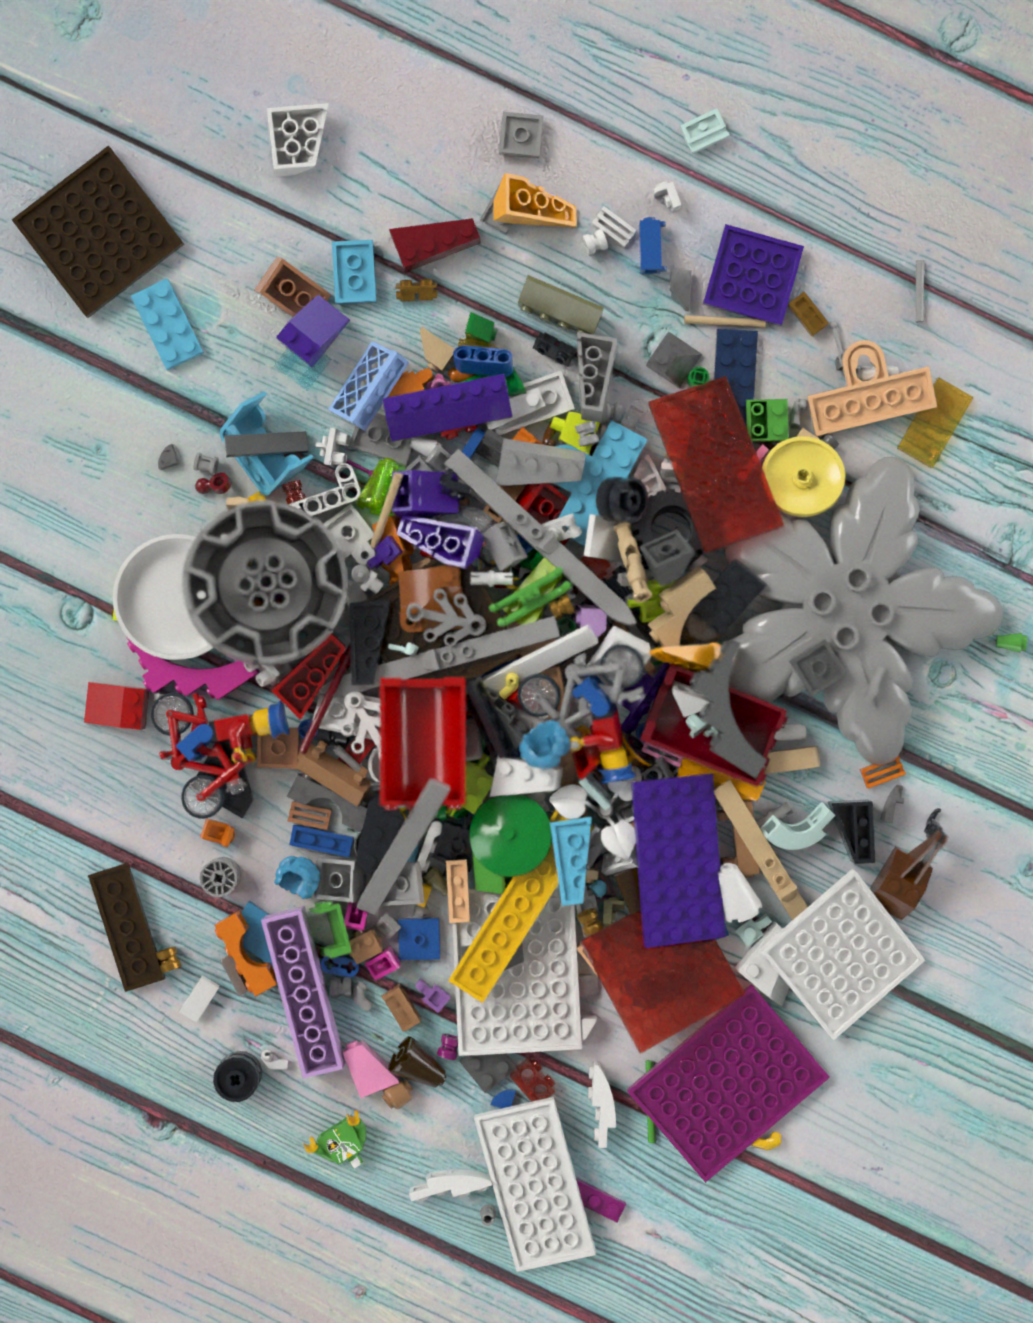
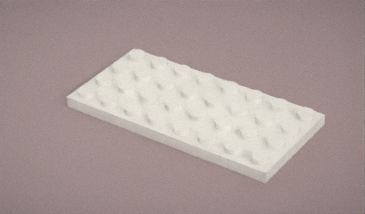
[474,1097,596,1272]

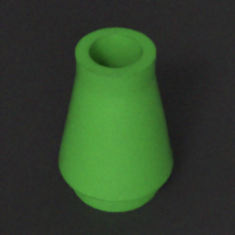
[996,633,1027,653]

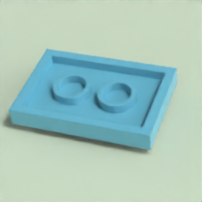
[332,239,377,305]

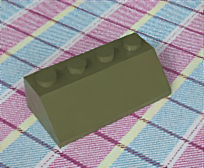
[518,275,604,335]

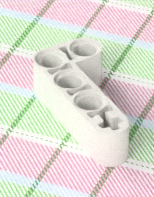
[289,463,362,518]

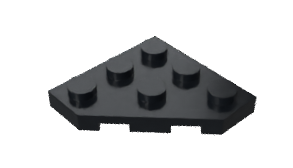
[190,741,254,818]
[356,794,419,875]

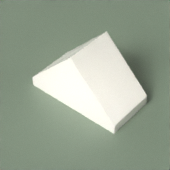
[672,681,710,717]

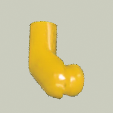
[751,1132,782,1151]

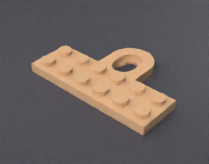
[807,340,937,436]

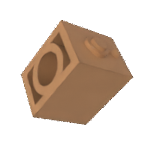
[349,927,384,964]

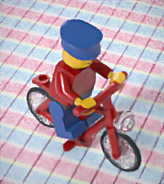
[151,693,290,819]

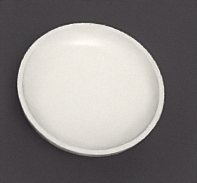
[113,534,213,660]

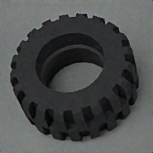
[631,489,712,567]

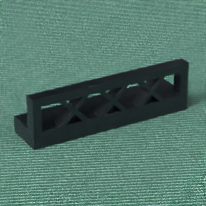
[465,675,514,759]

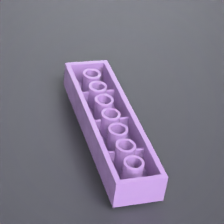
[261,906,346,1079]

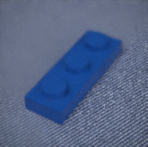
[289,824,354,857]

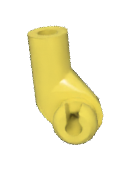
[499,673,519,700]

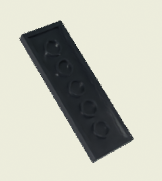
[680,558,767,646]

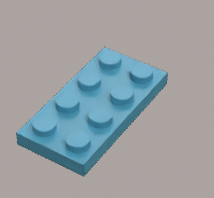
[131,278,204,370]

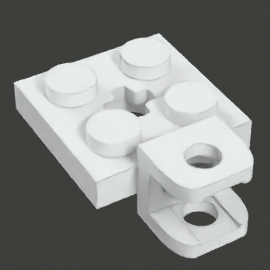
[323,503,377,567]

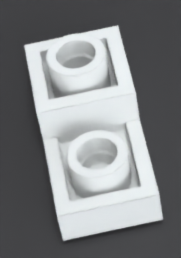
[179,975,220,1022]

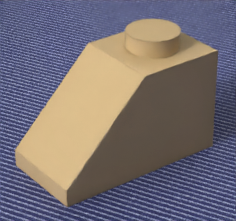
[420,327,455,373]

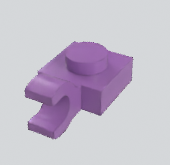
[415,978,451,1013]

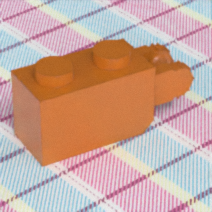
[387,368,434,398]
[372,515,414,574]

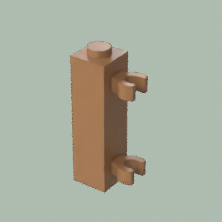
[296,740,372,807]
[716,800,760,878]

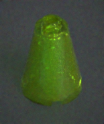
[356,458,399,517]

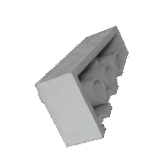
[577,332,618,423]

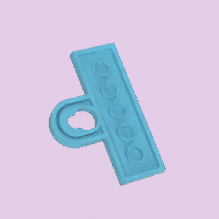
[553,420,648,547]

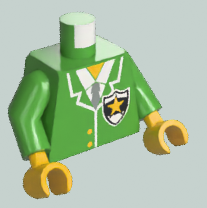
[303,1110,366,1169]

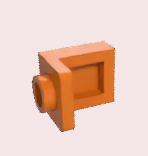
[200,818,235,847]

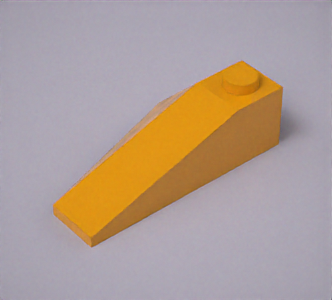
[494,173,576,228]
[650,643,721,673]
[677,758,766,801]

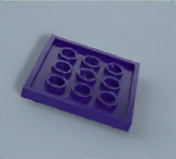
[703,224,804,326]

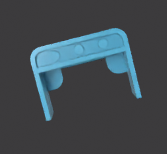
[220,391,314,495]

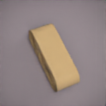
[764,746,820,774]

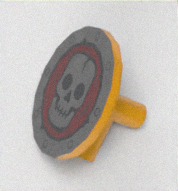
[623,734,654,766]

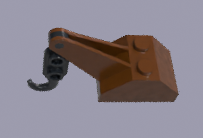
[870,808,948,920]

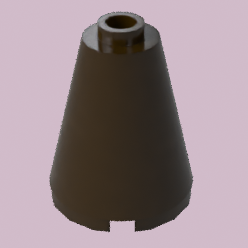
[388,1036,447,1088]

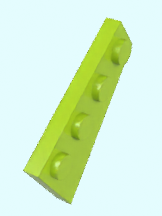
[502,557,563,625]

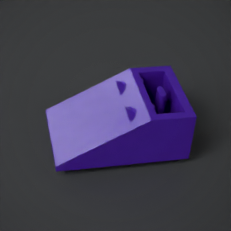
[392,470,459,518]

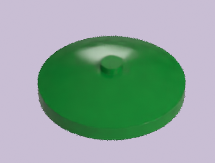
[470,794,552,877]

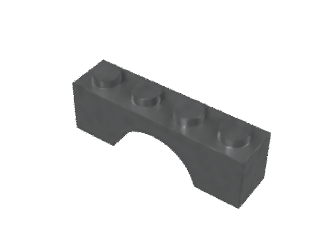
[287,773,368,832]

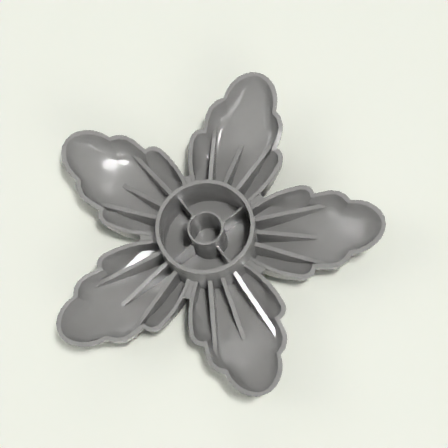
[711,457,1003,765]

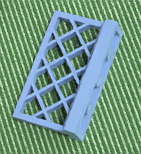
[328,341,409,431]

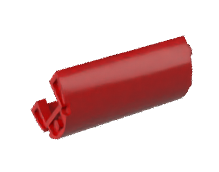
[380,677,466,810]

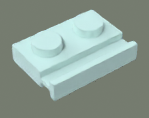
[680,108,730,154]

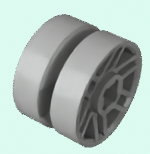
[200,857,241,897]

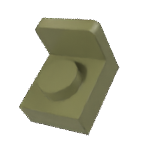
[603,897,625,929]

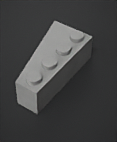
[497,438,586,486]

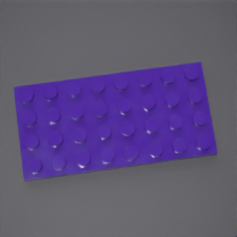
[631,773,725,948]

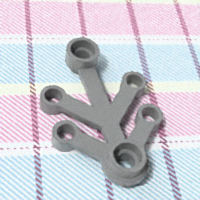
[406,589,486,646]

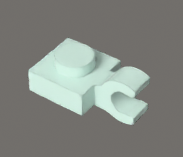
[735,913,772,947]

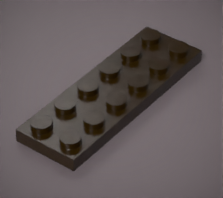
[88,862,165,992]

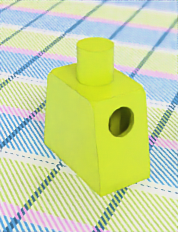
[550,412,600,455]

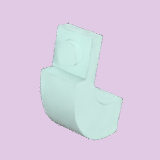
[760,802,835,850]

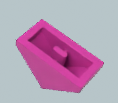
[344,902,368,931]
[364,946,402,980]

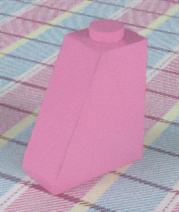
[342,1040,400,1098]

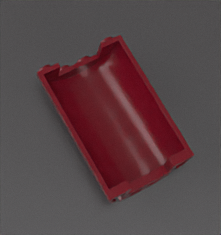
[640,664,788,788]

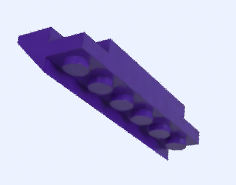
[383,374,513,442]

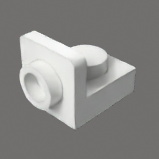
[652,181,681,213]

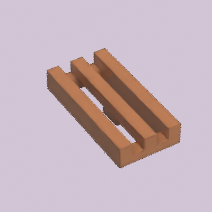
[287,801,332,830]

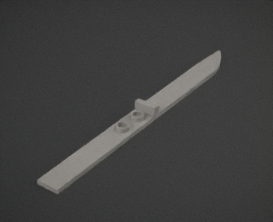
[444,449,636,625]
[319,616,560,697]

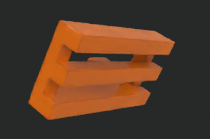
[859,755,906,788]

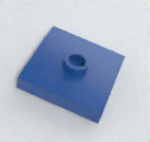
[398,918,440,960]

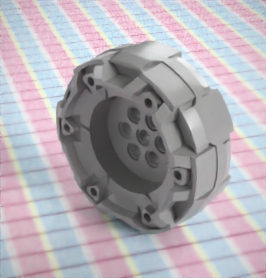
[182,501,348,666]

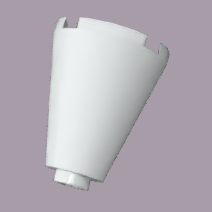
[718,863,762,923]

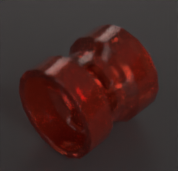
[281,480,306,505]

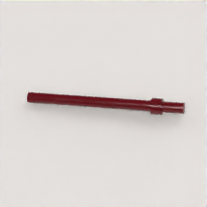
[298,644,351,755]

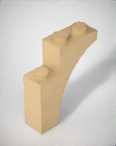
[648,566,715,648]

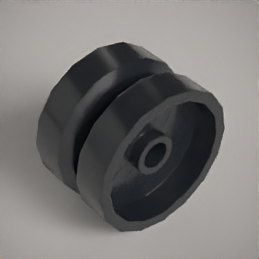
[596,477,649,524]
[213,1051,262,1102]

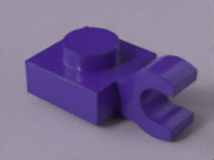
[366,535,404,569]

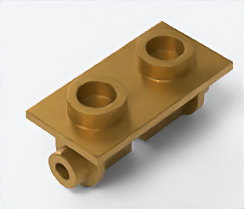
[395,279,437,301]

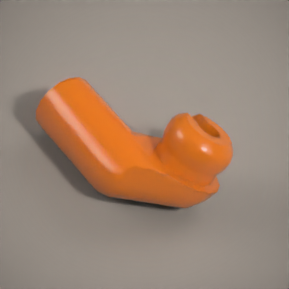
[448,368,477,383]

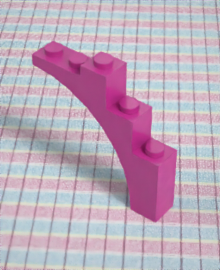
[126,637,261,700]

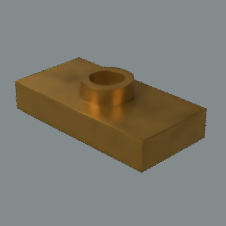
[787,291,829,337]

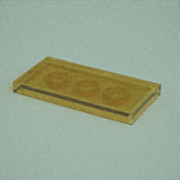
[897,377,974,469]

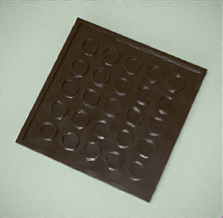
[11,145,185,318]
[363,559,522,679]

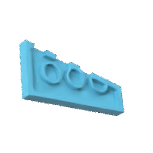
[550,817,591,906]

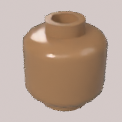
[382,1079,413,1109]

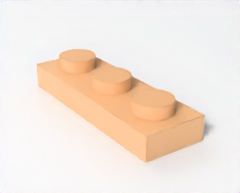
[446,859,470,923]

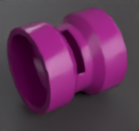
[437,1033,458,1060]

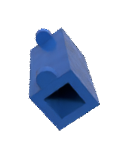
[638,217,667,274]

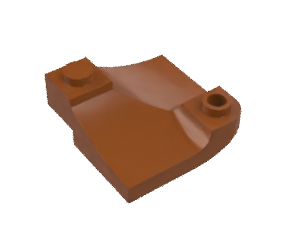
[398,566,464,633]

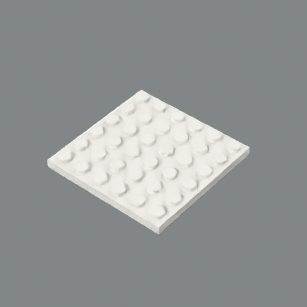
[759,869,925,1041]

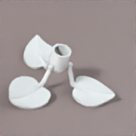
[550,766,642,859]

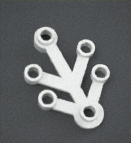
[341,692,380,760]

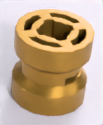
[548,593,575,620]
[577,908,603,936]
[156,946,182,973]

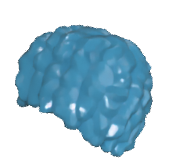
[520,720,570,769]
[274,856,321,899]

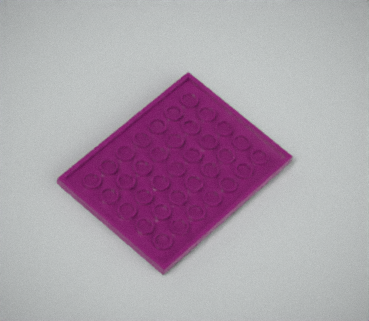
[626,984,830,1183]

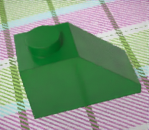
[465,312,498,346]

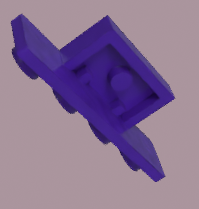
[617,662,670,734]

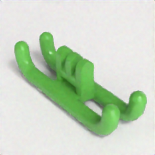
[489,567,571,627]

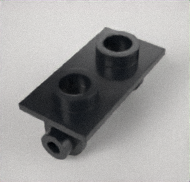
[533,332,576,367]

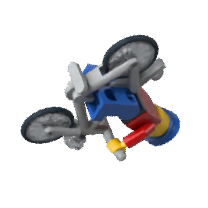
[518,644,644,783]

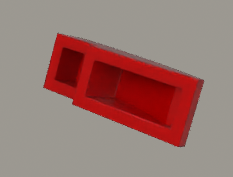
[572,734,601,780]

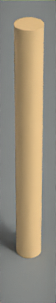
[684,315,766,328]
[370,473,402,548]

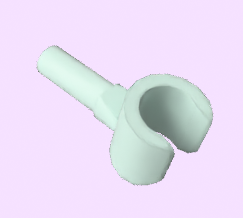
[388,642,419,656]

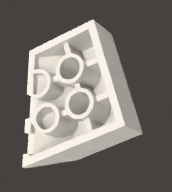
[267,103,329,177]
[735,921,790,1007]

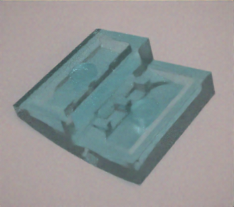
[273,348,332,391]

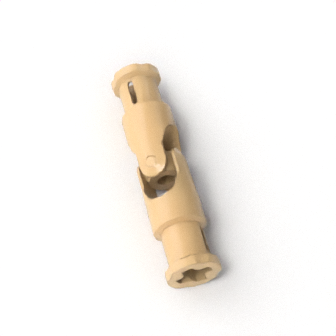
[614,522,652,602]

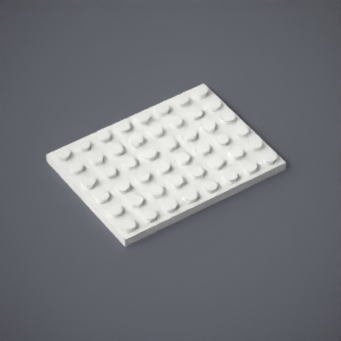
[452,884,582,1056]

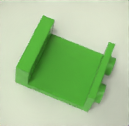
[309,900,352,958]

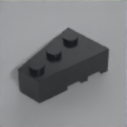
[827,799,875,864]

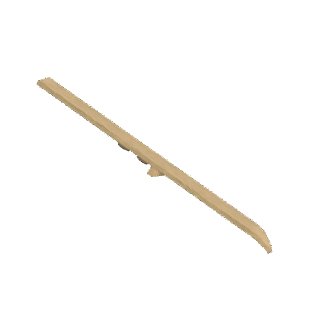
[714,780,808,920]

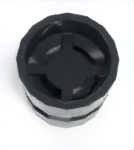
[318,728,349,747]

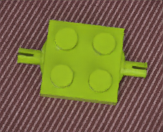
[627,578,681,623]
[445,753,494,817]

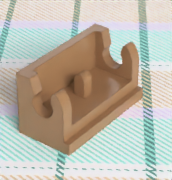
[381,984,422,1032]

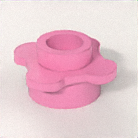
[427,374,451,389]

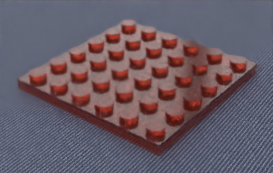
[580,910,745,1054]

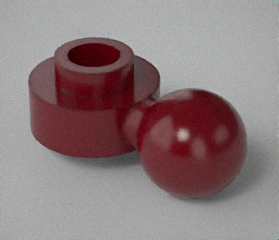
[195,472,232,494]

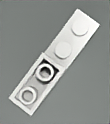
[588,1060,616,1148]
[409,1169,492,1202]

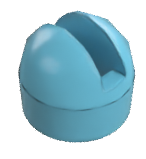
[589,880,608,898]

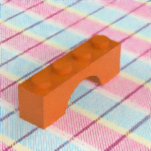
[214,910,277,997]

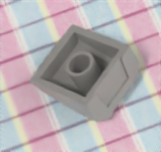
[315,858,365,903]

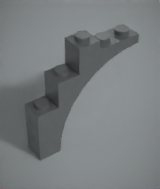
[690,639,766,778]

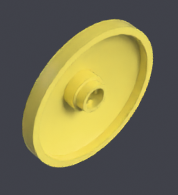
[761,436,845,517]

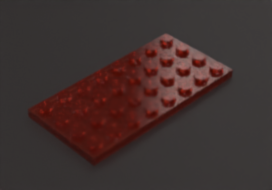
[648,376,784,554]

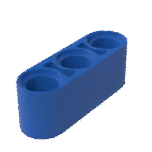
[453,346,513,377]

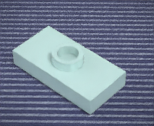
[578,773,612,810]

